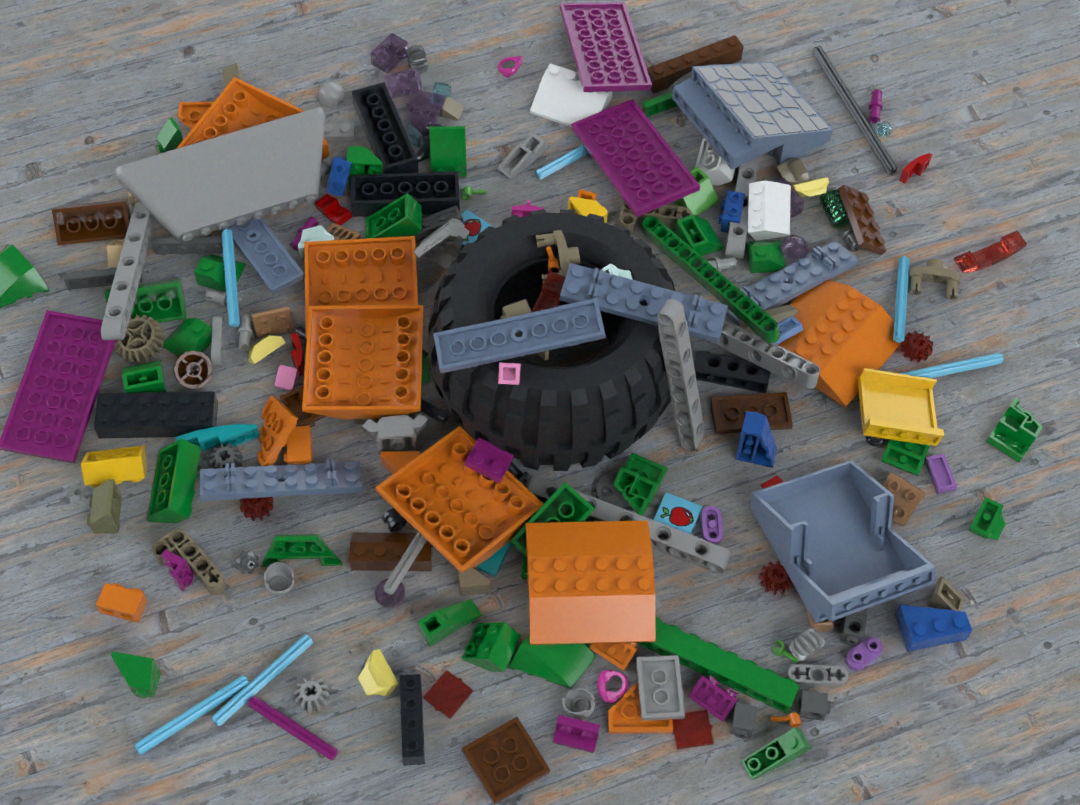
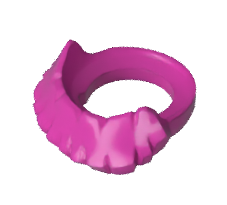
[498,55,523,78]
[597,669,628,703]

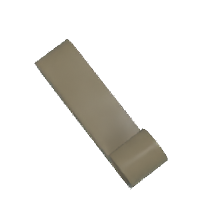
[619,201,692,235]
[152,528,226,595]

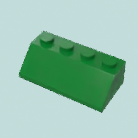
[104,279,187,323]
[146,439,201,523]
[510,482,595,559]

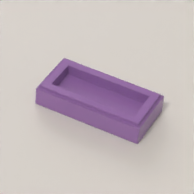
[924,454,957,494]

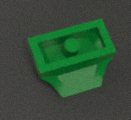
[968,497,1006,541]

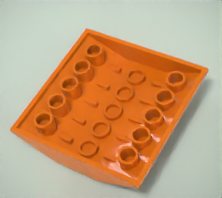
[176,77,304,149]
[304,236,419,340]
[777,280,907,408]
[302,305,424,420]
[375,426,544,573]
[526,521,656,645]

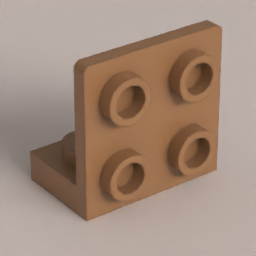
[252,307,294,338]
[882,472,927,526]

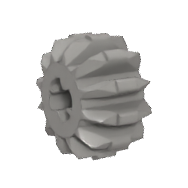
[789,628,826,661]
[293,676,330,714]

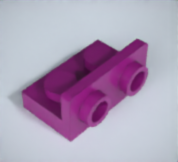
[464,438,514,484]
[161,549,194,591]
[688,675,739,722]
[553,714,600,753]

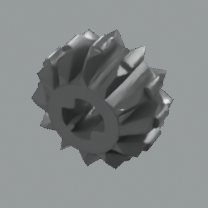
[406,45,428,75]
[209,443,243,469]

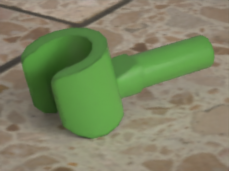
[462,186,487,200]
[772,640,798,664]

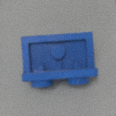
[326,156,352,197]
[718,190,745,233]

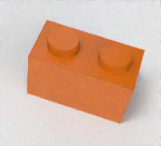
[284,426,313,465]
[96,583,147,623]

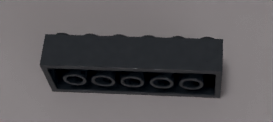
[352,82,419,174]
[351,171,460,217]
[94,391,218,439]

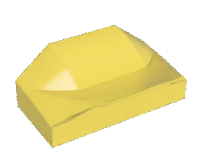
[791,177,829,198]
[248,335,286,365]
[358,649,399,697]

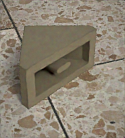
[458,568,492,596]
[928,577,964,611]

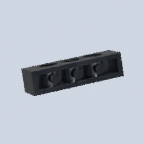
[694,350,771,393]
[399,674,425,766]

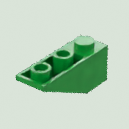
[418,599,482,647]
[741,727,812,780]

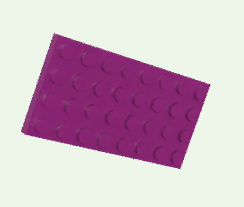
[559,2,652,93]
[571,99,700,217]
[0,310,116,464]

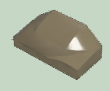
[776,157,810,186]

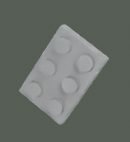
[636,655,685,721]

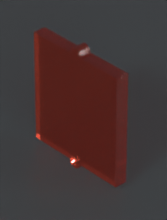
[423,670,474,719]
[672,710,714,750]

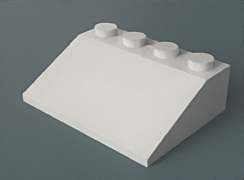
[530,63,613,127]

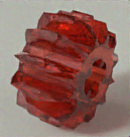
[901,330,933,363]
[240,497,274,521]
[759,560,793,596]

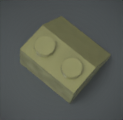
[87,479,122,533]

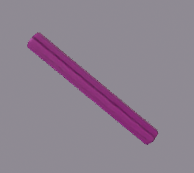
[248,696,338,760]

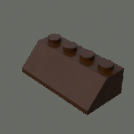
[52,198,131,246]
[349,532,433,571]

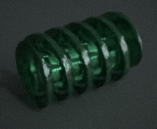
[819,188,850,229]

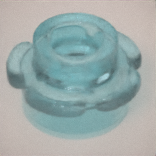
[877,121,893,138]

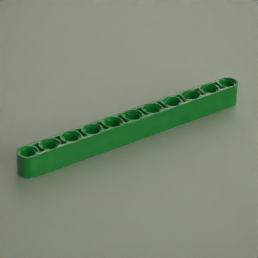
[643,216,780,343]

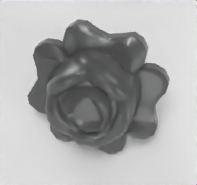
[235,550,259,575]

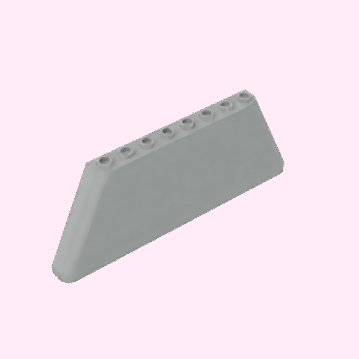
[115,108,326,241]

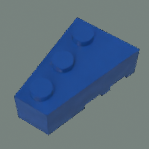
[735,411,777,468]
[895,605,972,652]

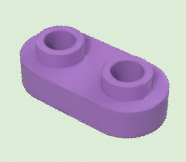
[701,506,723,545]
[845,637,883,671]

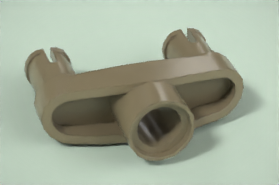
[536,230,580,287]
[909,259,960,300]

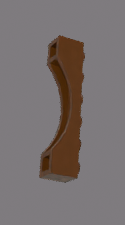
[647,35,744,94]

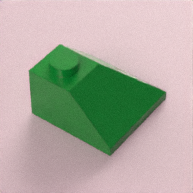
[745,240,786,273]
[194,254,246,292]
[163,318,212,357]
[111,652,161,698]

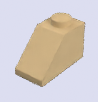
[106,239,125,268]

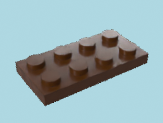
[838,184,886,255]
[711,392,793,434]

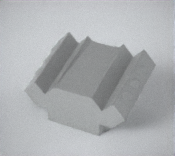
[414,218,470,269]
[362,413,428,454]

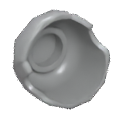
[318,81,345,108]
[263,562,295,596]
[562,688,596,720]

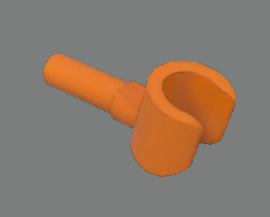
[546,246,560,272]
[771,712,801,728]

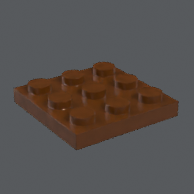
[462,717,550,805]

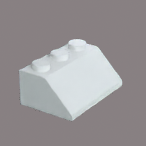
[695,138,735,186]
[748,180,791,241]

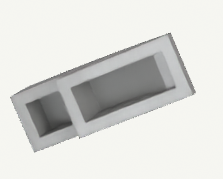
[497,132,548,179]

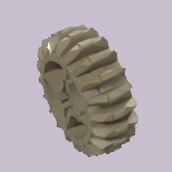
[114,315,165,364]

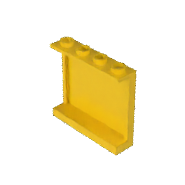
[857,368,944,446]

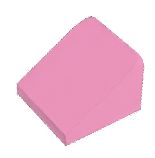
[498,363,521,385]
[274,365,299,391]

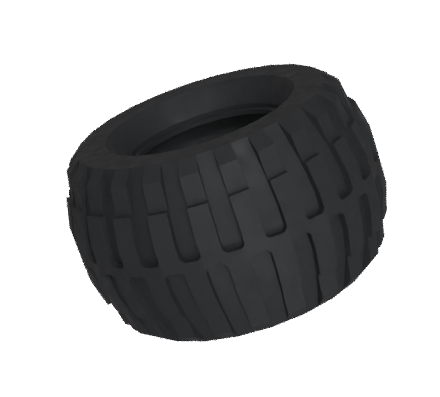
[427,209,676,471]

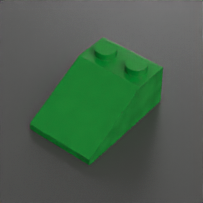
[429,126,467,177]
[366,193,422,239]

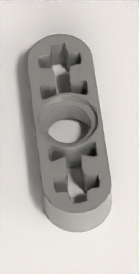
[211,316,225,365]
[786,664,849,687]

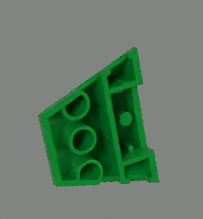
[0,244,50,308]
[261,534,342,567]
[508,634,596,689]

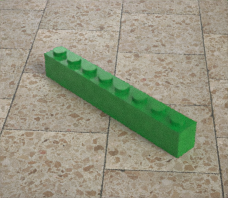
[637,616,800,714]

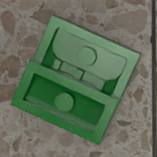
[881,439,930,476]

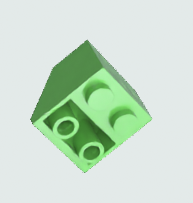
[674,167,719,216]

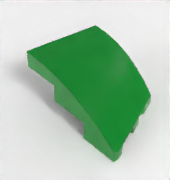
[986,398,1043,463]
[613,453,668,516]

